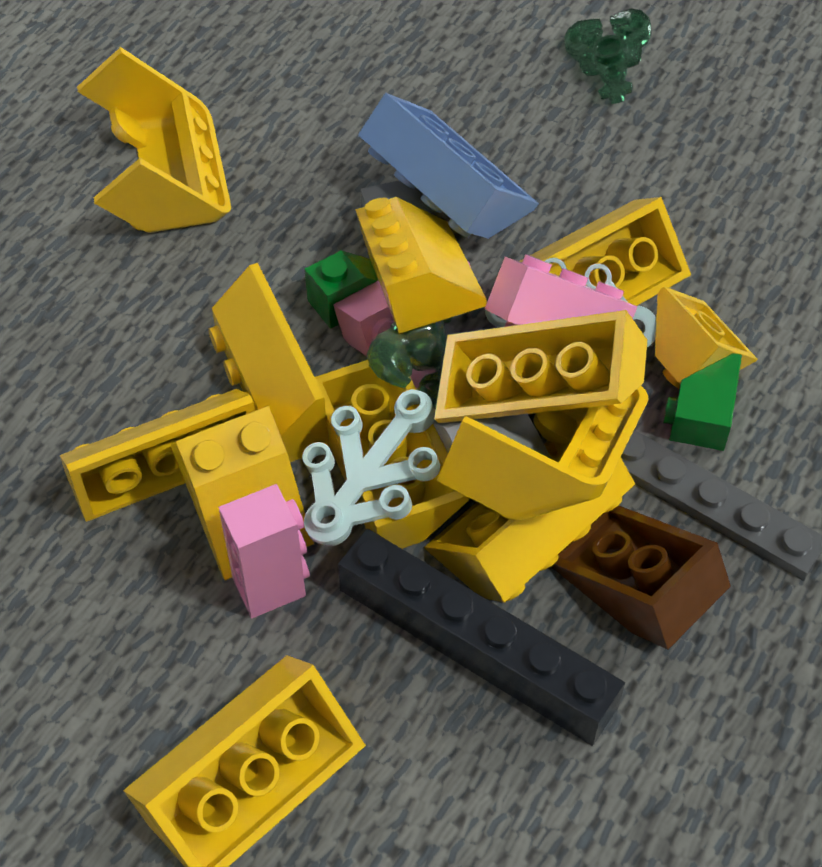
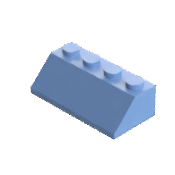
[358,93,539,239]

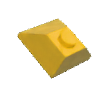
[655,286,758,389]

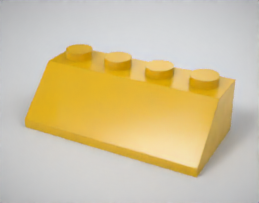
[355,197,487,334]
[519,197,691,306]
[208,263,329,462]
[434,310,648,423]
[315,350,469,549]
[60,389,255,522]
[424,440,635,603]
[123,655,366,867]

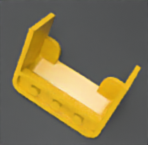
[77,47,231,233]
[437,386,649,520]

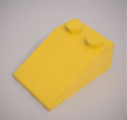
[171,406,314,581]

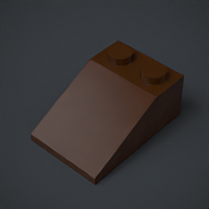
[551,505,731,650]

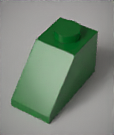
[304,250,378,329]
[663,353,742,451]

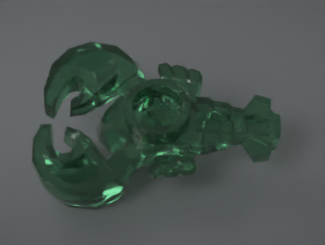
[564,8,652,104]
[367,317,453,410]

